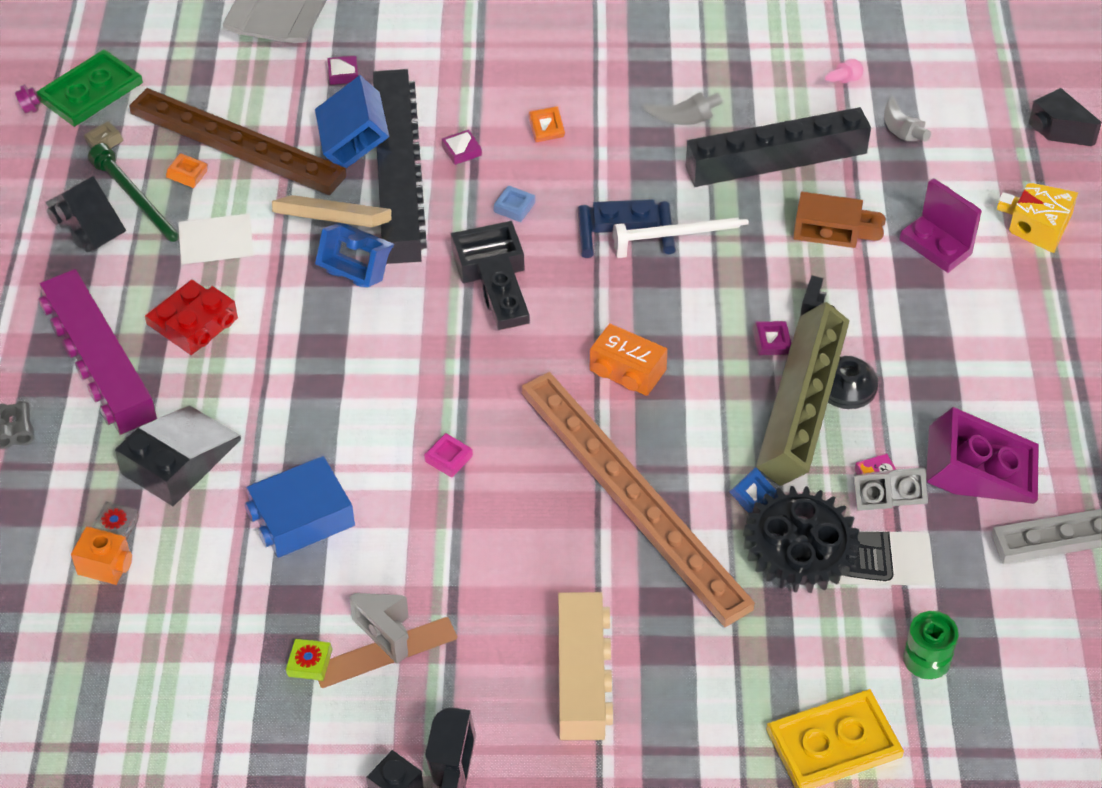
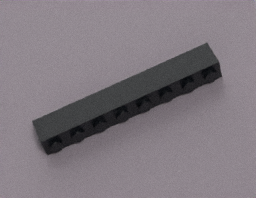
[373,69,427,264]

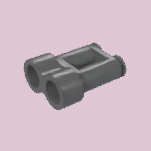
[0,401,34,449]

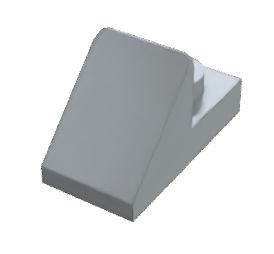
[349,593,409,664]

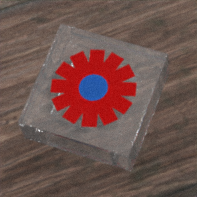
[91,501,140,540]

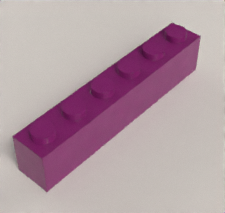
[38,269,157,435]

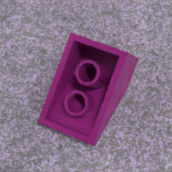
[926,407,1039,504]

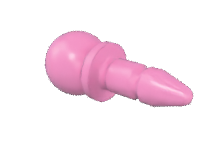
[825,59,864,83]

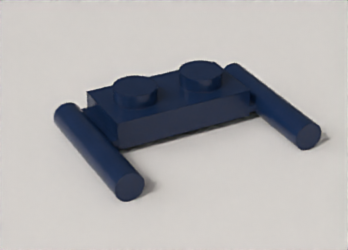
[577,199,676,258]

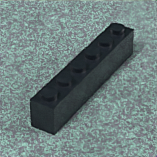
[685,107,871,187]

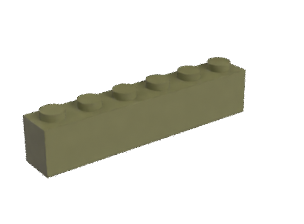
[756,301,850,486]

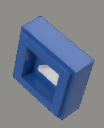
[729,468,776,513]

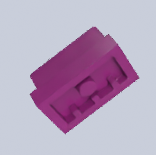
[900,178,982,273]

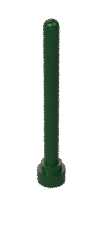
[88,143,179,242]

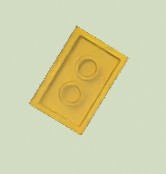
[766,689,904,788]

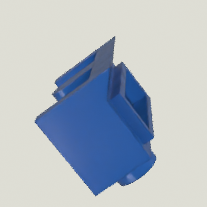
[315,223,394,287]

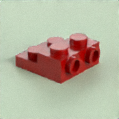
[145,279,238,356]

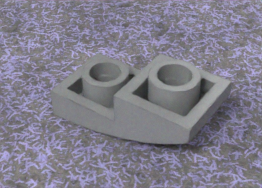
[854,467,928,511]

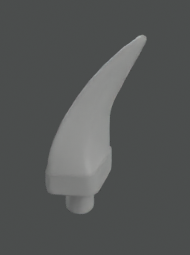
[642,92,723,125]
[884,97,931,142]

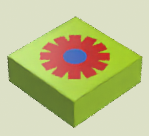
[286,639,333,681]

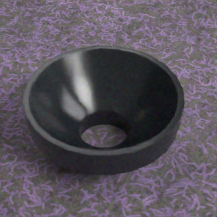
[828,356,878,409]

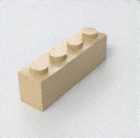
[558,592,613,740]

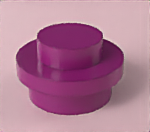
[15,84,41,113]

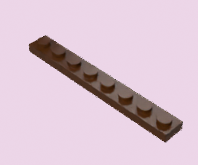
[129,88,347,196]

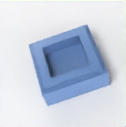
[494,185,536,222]

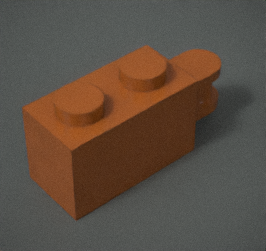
[793,191,886,248]

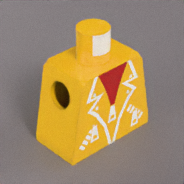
[997,183,1078,253]

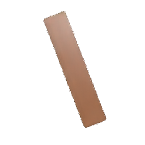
[318,617,458,688]

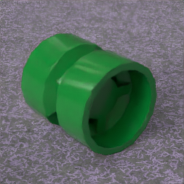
[903,611,959,680]

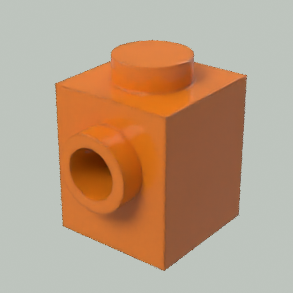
[71,526,132,585]

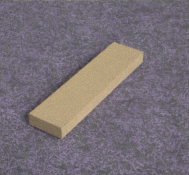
[272,195,391,228]

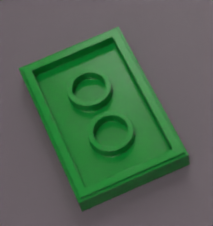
[36,49,143,127]

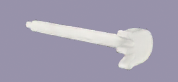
[612,217,749,258]

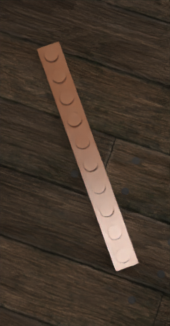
[522,371,755,627]

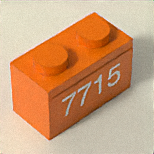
[590,323,668,396]

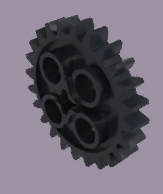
[743,486,860,593]

